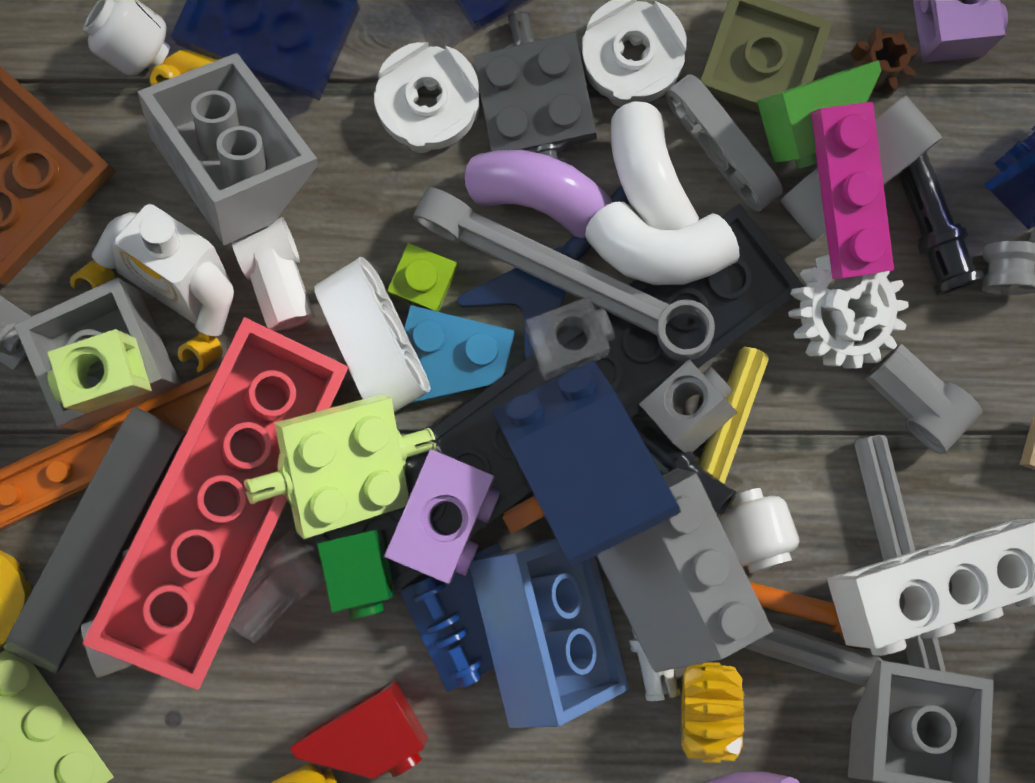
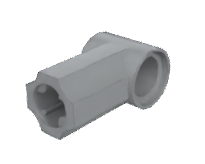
[865,344,982,454]

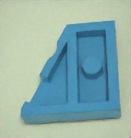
[404,305,515,404]

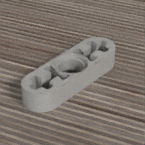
[666,74,783,212]

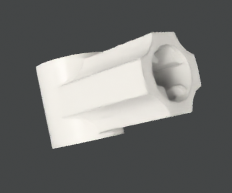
[231,217,315,331]

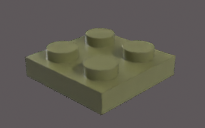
[700,0,833,113]

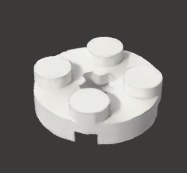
[581,0,687,107]
[374,42,480,153]

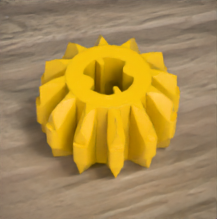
[680,662,745,763]

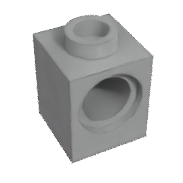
[639,360,738,453]

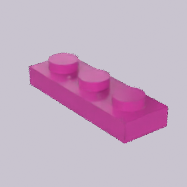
[811,101,894,279]

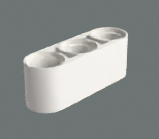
[314,257,430,412]

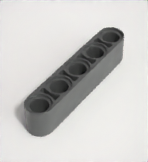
[4,407,187,674]

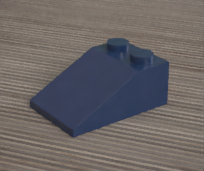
[492,360,681,568]

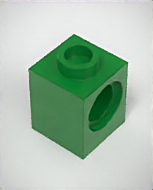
[317,530,396,619]

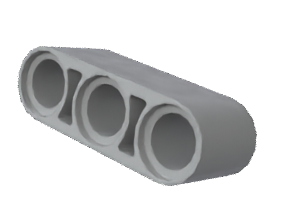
[780,95,942,242]

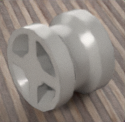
[982,241,1035,295]

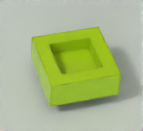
[387,243,458,312]

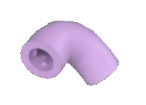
[465,150,612,238]

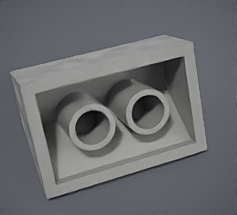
[137,53,318,245]
[596,468,773,672]

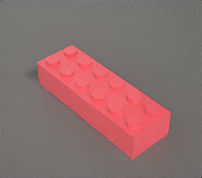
[82,317,349,690]

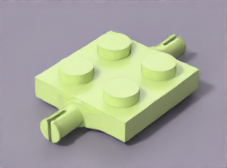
[244,394,436,539]

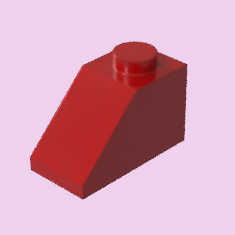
[290,680,428,779]

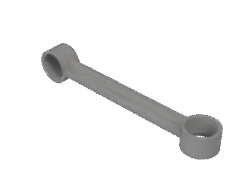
[412,187,715,361]

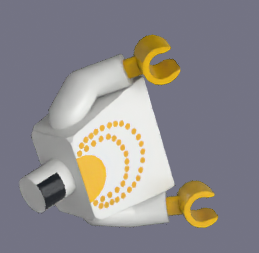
[70,204,234,372]

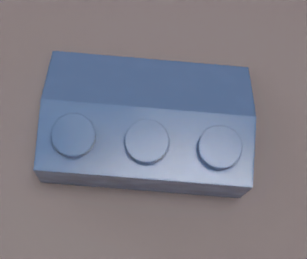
[470,537,629,728]

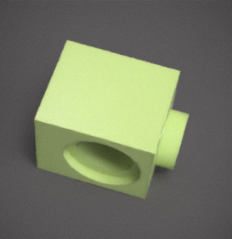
[47,329,152,413]

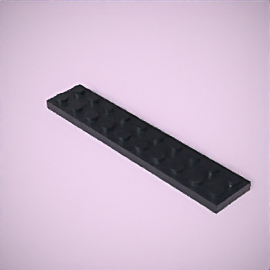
[311,204,805,603]

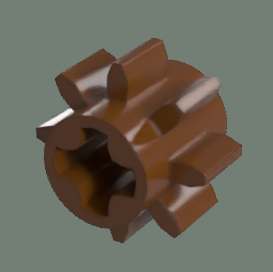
[850,27,919,99]

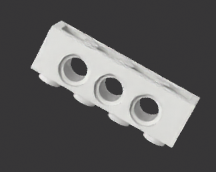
[827,518,1035,655]

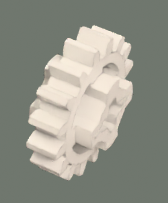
[788,255,908,368]

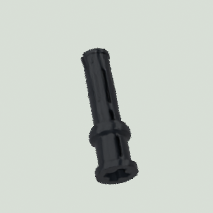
[899,152,985,296]

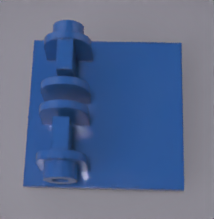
[400,542,502,692]

